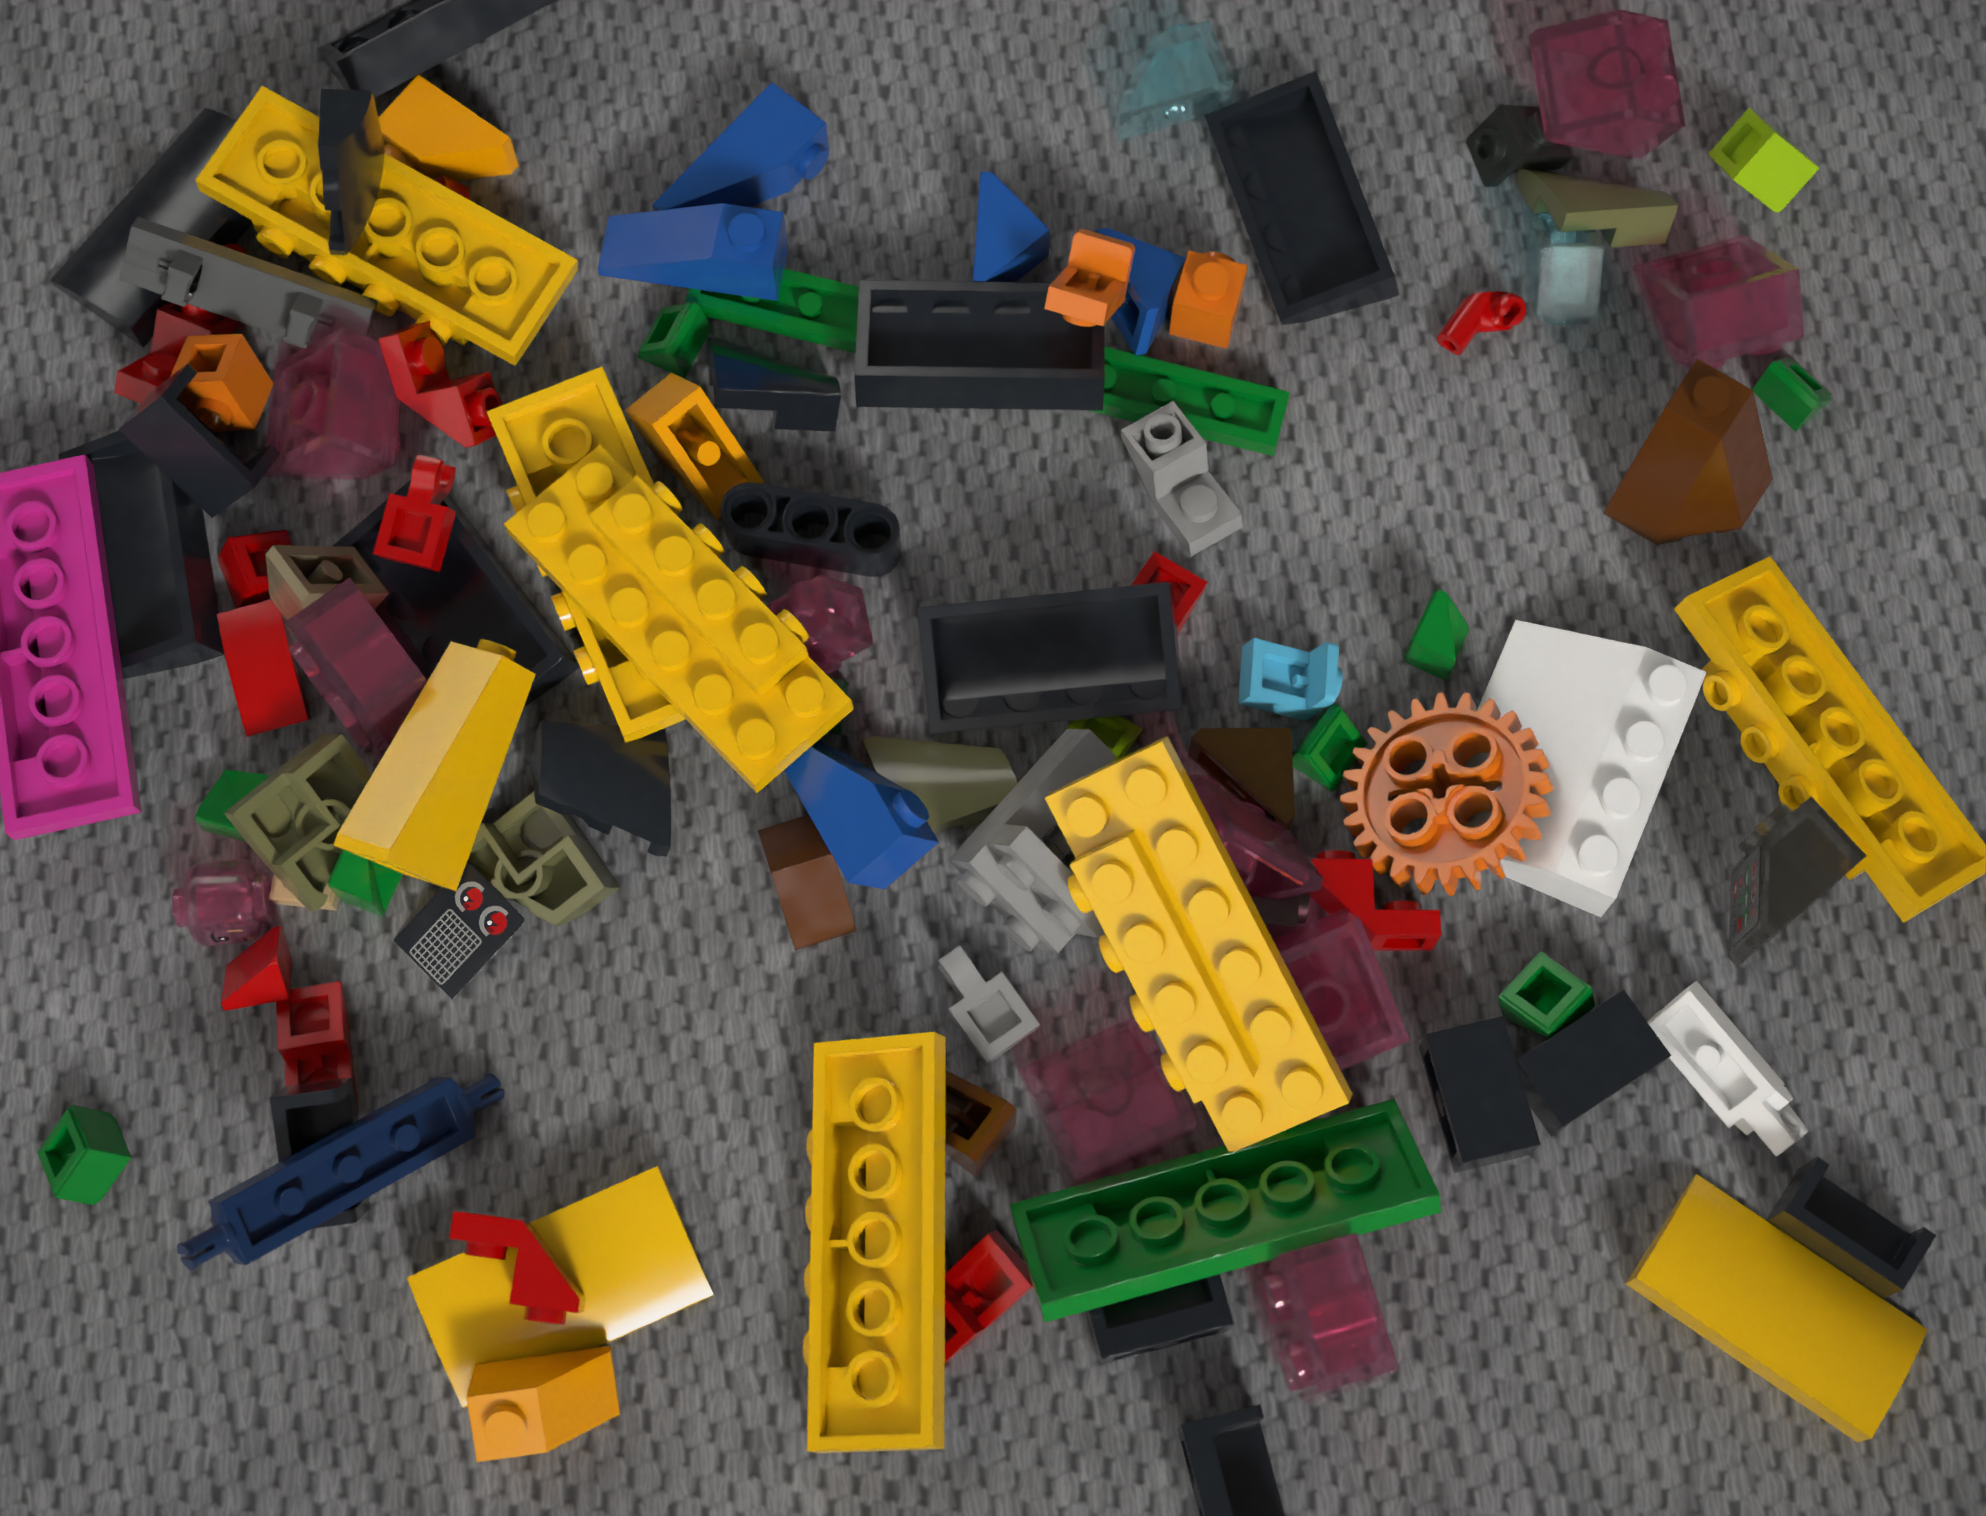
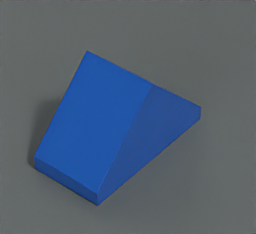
[973,172,1050,282]
[1095,228,1186,356]

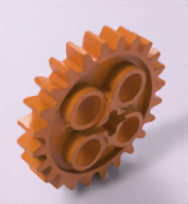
[1340,692,1553,896]

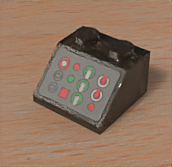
[1729,796,1867,968]

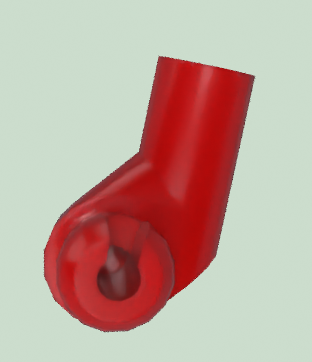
[1436,291,1527,355]

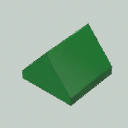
[637,301,712,378]
[1752,357,1833,432]
[1292,704,1367,792]

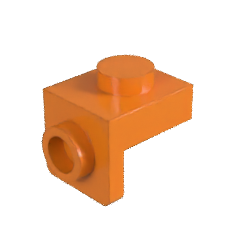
[1044,229,1135,327]

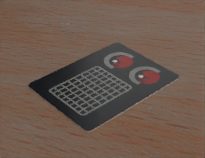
[393,863,525,1000]

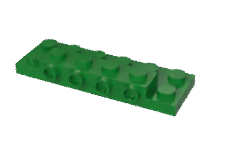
[1009,1098,1441,1323]

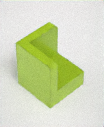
[1708,107,1820,213]

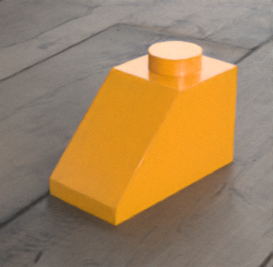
[378,75,519,181]
[624,373,764,520]
[466,1346,621,1462]

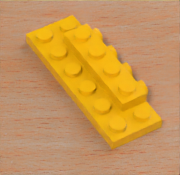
[195,86,578,366]
[486,366,686,742]
[504,445,854,793]
[1674,556,1986,923]
[1044,736,1353,1152]
[803,1032,946,1453]

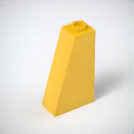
[333,639,536,891]

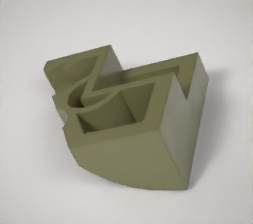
[1515,169,1679,247]
[224,734,372,912]
[862,736,1018,834]
[467,791,620,926]

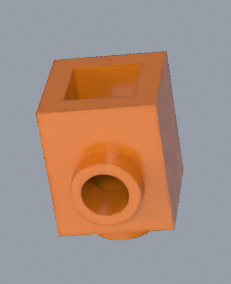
[1169,250,1248,349]
[170,334,274,432]

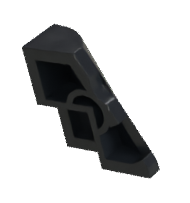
[318,89,385,255]
[706,337,841,432]
[530,721,671,857]

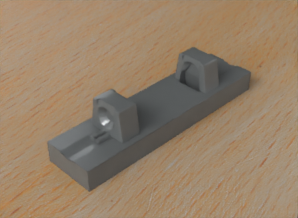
[119,217,378,362]

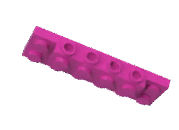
[0,454,142,840]

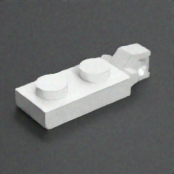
[1647,981,1808,1157]

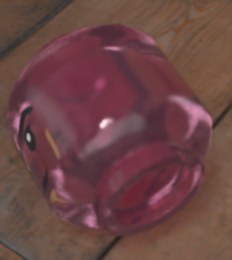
[172,859,275,947]

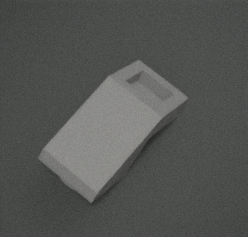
[1121,401,1243,557]

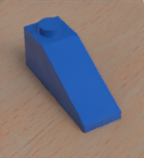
[652,82,829,211]
[597,203,788,301]
[784,739,939,889]

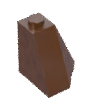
[1603,358,1773,545]

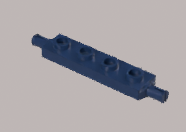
[177,1074,504,1271]

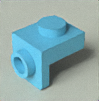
[1238,638,1343,721]

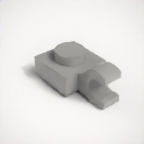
[937,945,1040,1066]

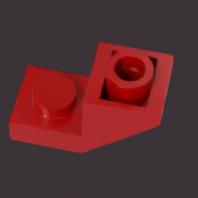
[114,302,240,403]
[378,320,503,448]
[1301,850,1441,951]
[449,1211,586,1325]

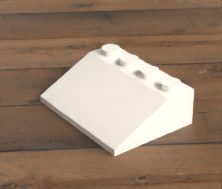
[1445,620,1707,917]

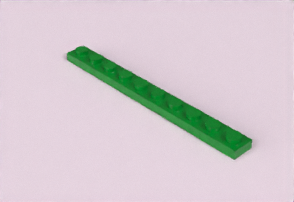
[685,268,1290,456]

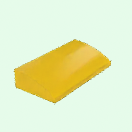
[406,1166,714,1408]
[1625,1174,1928,1442]

